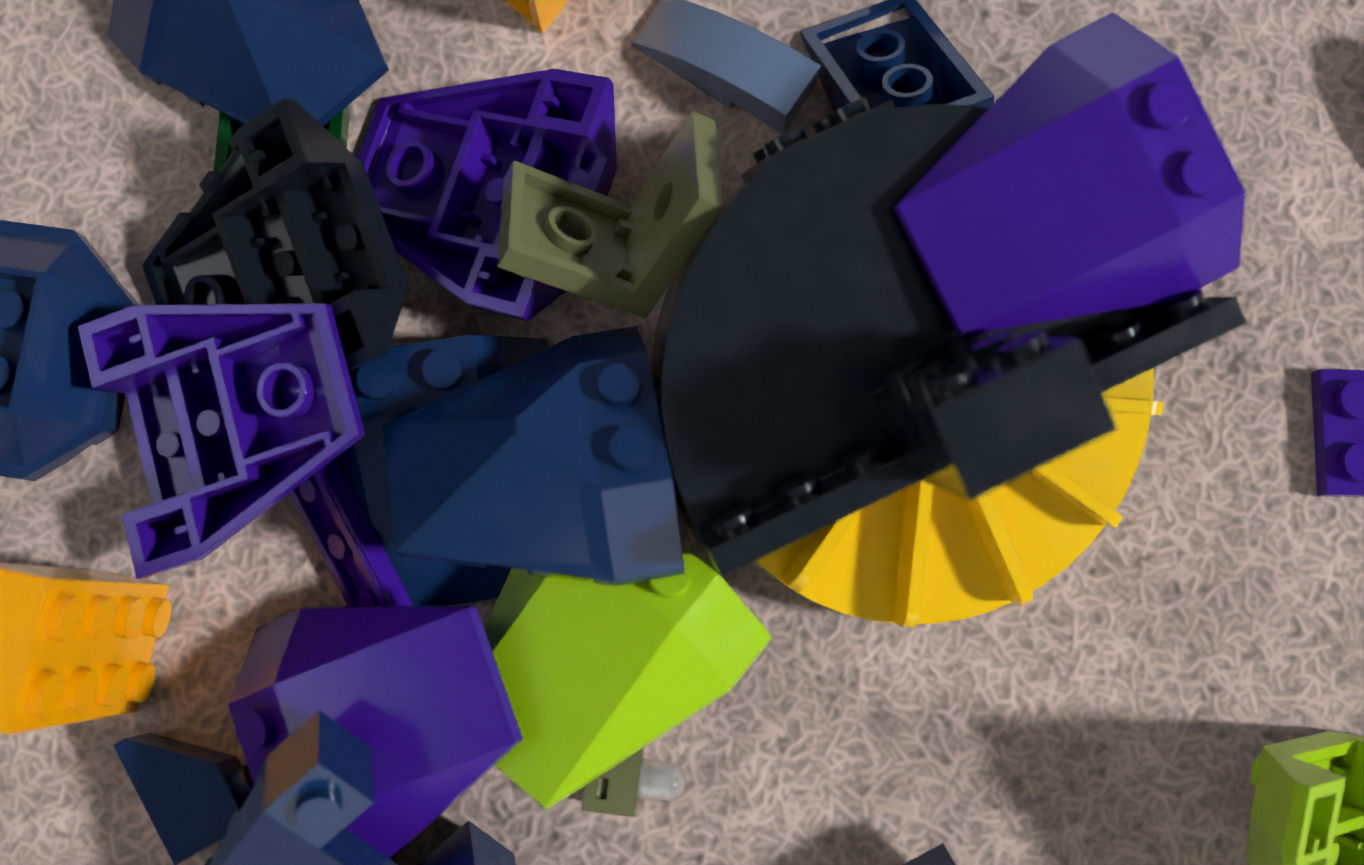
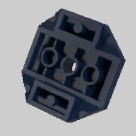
[0,220,139,481]

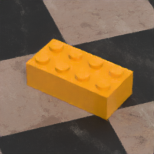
[0,563,172,735]

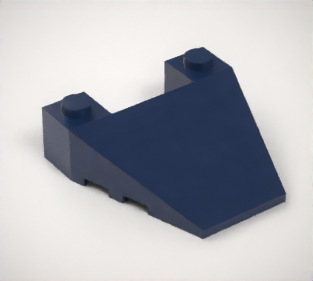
[205,710,516,865]

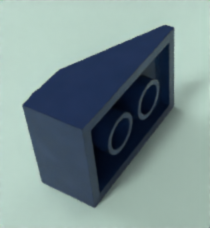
[800,0,995,112]

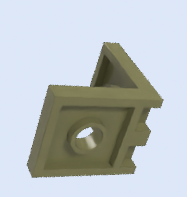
[498,111,724,319]

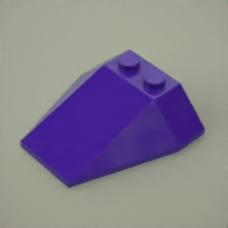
[894,12,1246,336]
[357,69,617,322]
[78,304,365,579]
[228,606,523,859]

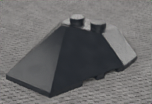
[142,98,408,372]

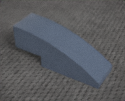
[631,0,821,134]

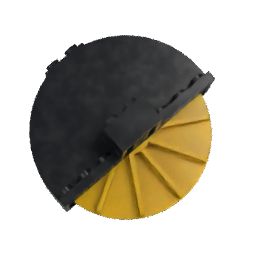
[650,97,1247,628]

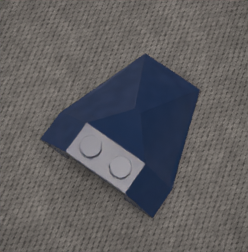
[107,0,389,126]
[383,326,685,586]

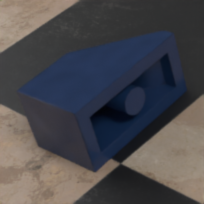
[113,733,254,865]

